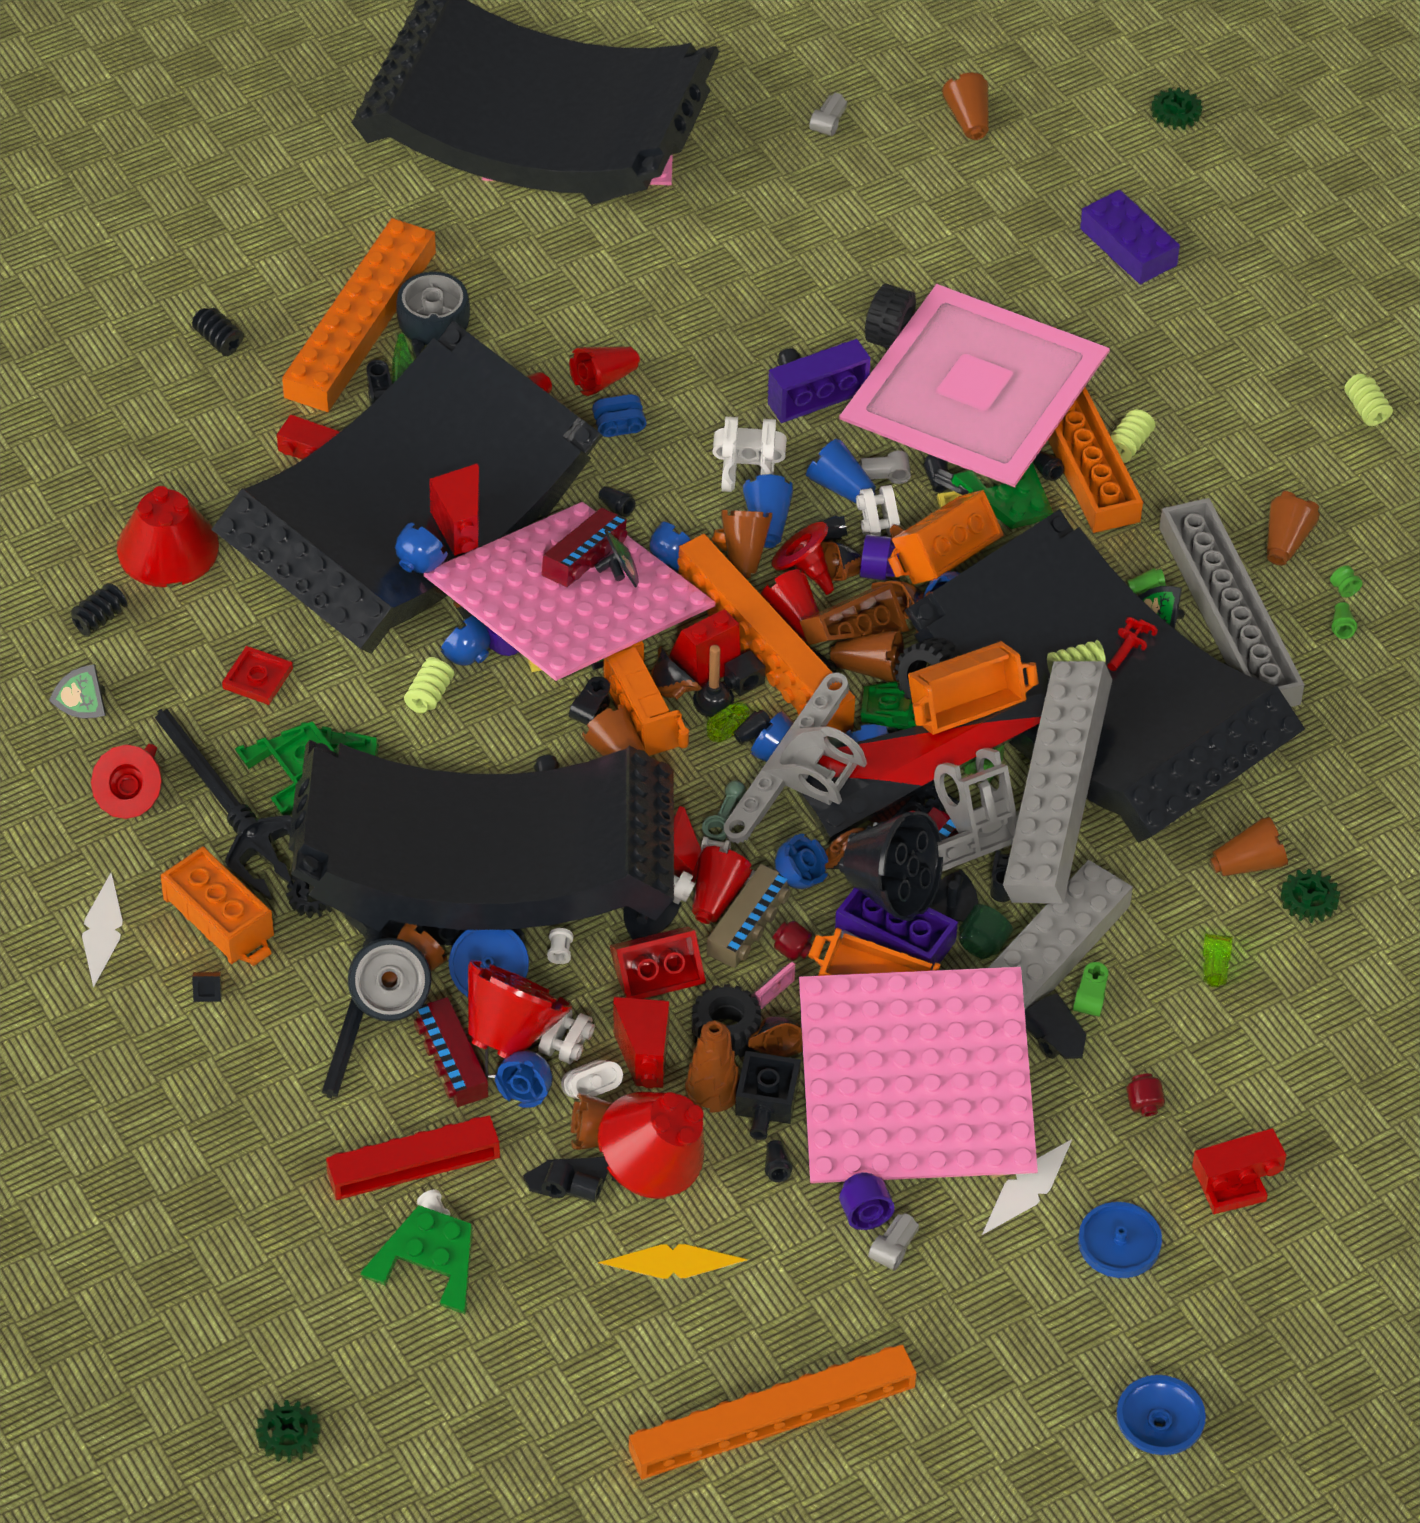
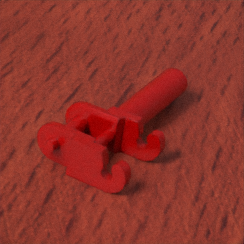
[1107,617,1158,671]

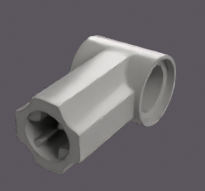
[809,93,847,136]
[860,450,911,484]
[868,1213,919,1271]

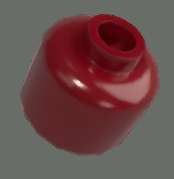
[772,921,813,961]
[1126,1073,1165,1117]

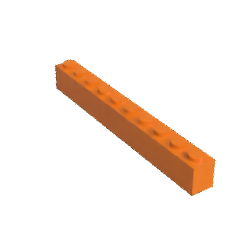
[629,1344,916,1480]

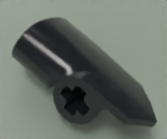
[1025,993,1087,1059]
[523,1156,609,1203]

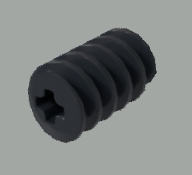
[192,307,244,357]
[71,583,128,637]

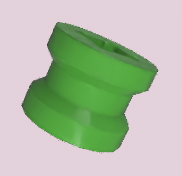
[1330,565,1363,598]

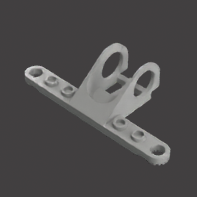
[724,673,867,844]
[934,748,1020,871]

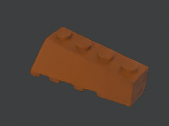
[800,583,909,645]

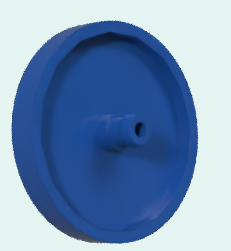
[449,930,529,998]
[1078,1202,1162,1278]

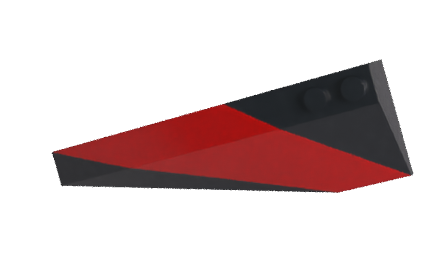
[797,693,1045,843]

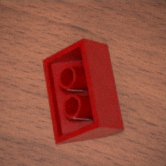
[610,926,706,999]

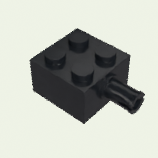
[735,1051,801,1140]

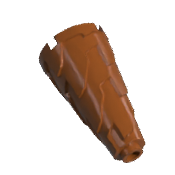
[685,1020,740,1113]

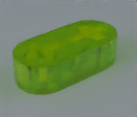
[706,703,750,742]

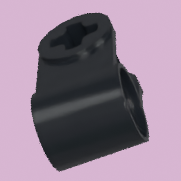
[366,360,393,406]
[569,676,610,725]
[990,850,1010,902]

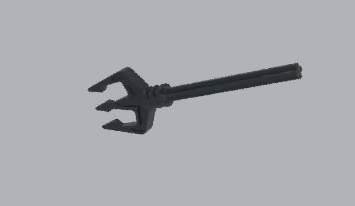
[155,709,293,900]
[322,914,418,1099]

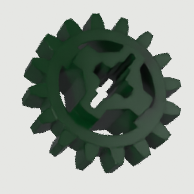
[1151,87,1203,130]
[1280,869,1340,923]
[256,1400,321,1463]

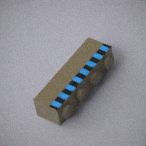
[707,864,791,968]

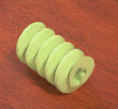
[1344,374,1393,426]
[1110,409,1156,463]
[1047,640,1106,675]
[404,657,455,713]

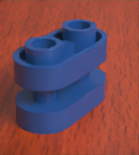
[592,394,647,437]

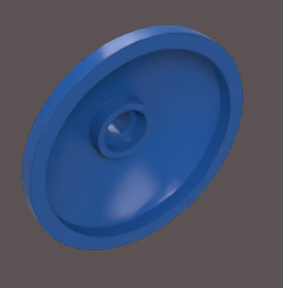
[1116,1375,1206,1455]

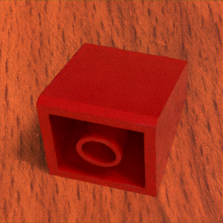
[429,464,479,556]
[669,609,741,686]
[613,997,669,1088]

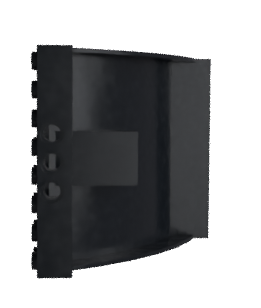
[351,0,720,205]
[212,321,603,654]
[904,509,1305,843]
[288,740,674,932]

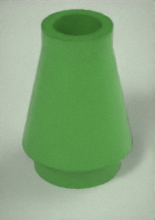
[1127,568,1166,594]
[1331,602,1357,639]

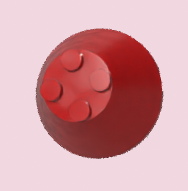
[117,486,219,587]
[468,960,572,1059]
[598,1091,704,1199]

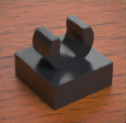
[192,972,222,1002]

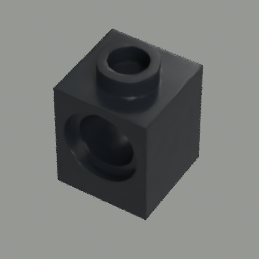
[723,650,766,697]

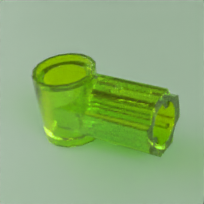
[1203,933,1233,987]

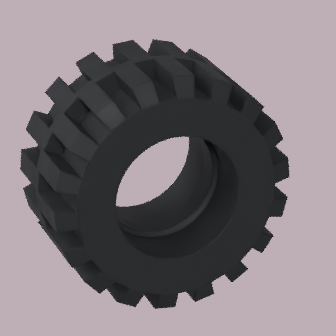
[865,283,916,349]
[895,638,963,704]
[692,984,761,1058]

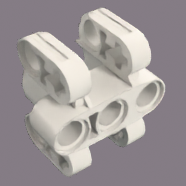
[713,416,787,492]

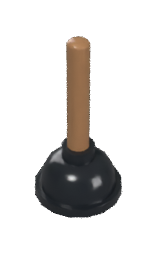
[693,645,734,718]

